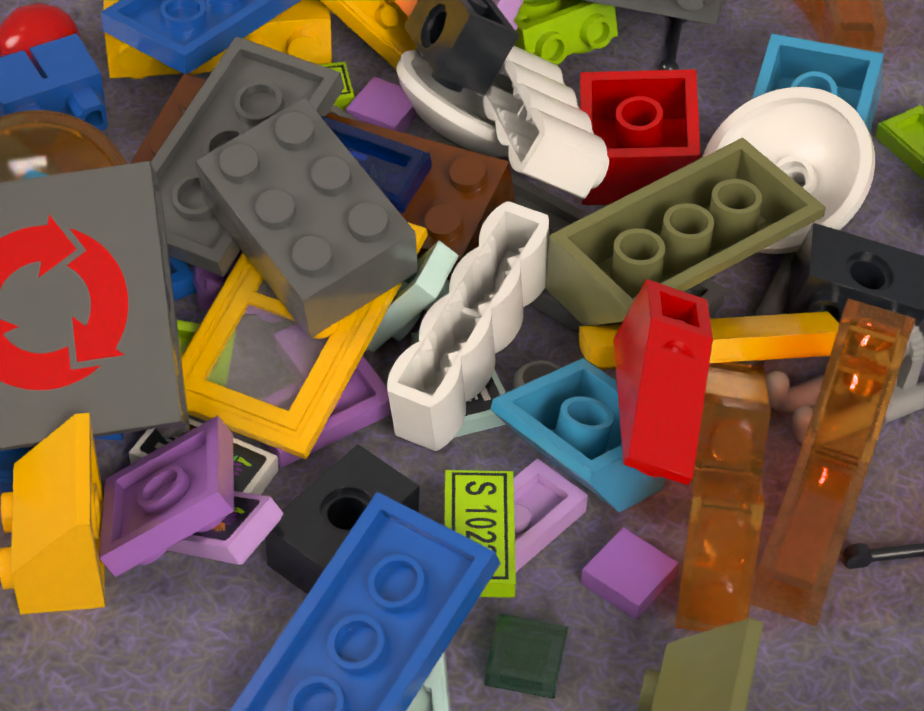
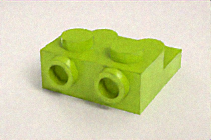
[513,0,618,65]

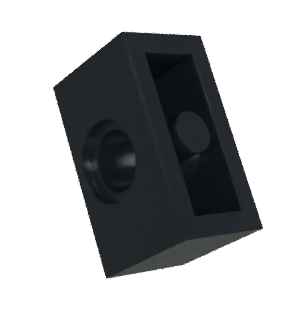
[404,0,519,95]
[787,223,924,344]
[265,444,420,595]

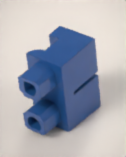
[0,33,108,154]

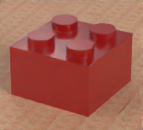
[580,69,700,205]

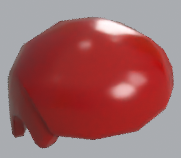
[0,3,82,60]

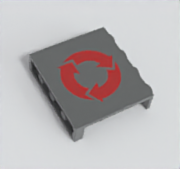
[0,161,190,451]

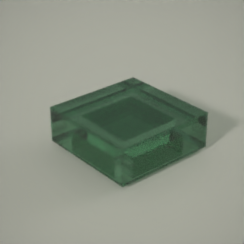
[484,613,569,699]

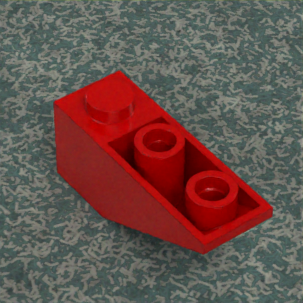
[613,279,713,485]

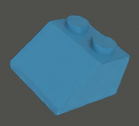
[752,34,884,133]
[490,358,666,513]

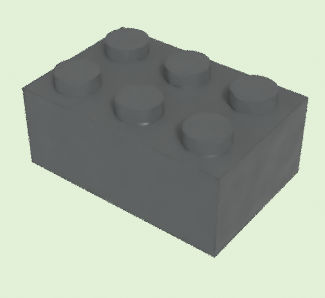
[195,97,418,339]

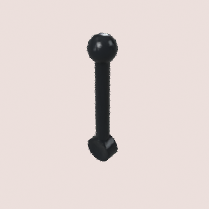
[658,16,688,70]
[842,543,924,569]

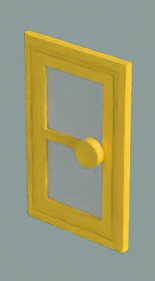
[181,222,428,460]

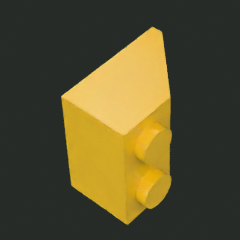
[0,413,105,615]

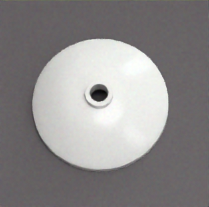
[396,50,509,157]
[703,87,875,254]

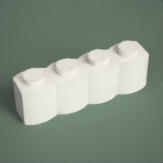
[474,46,609,199]
[387,201,549,451]

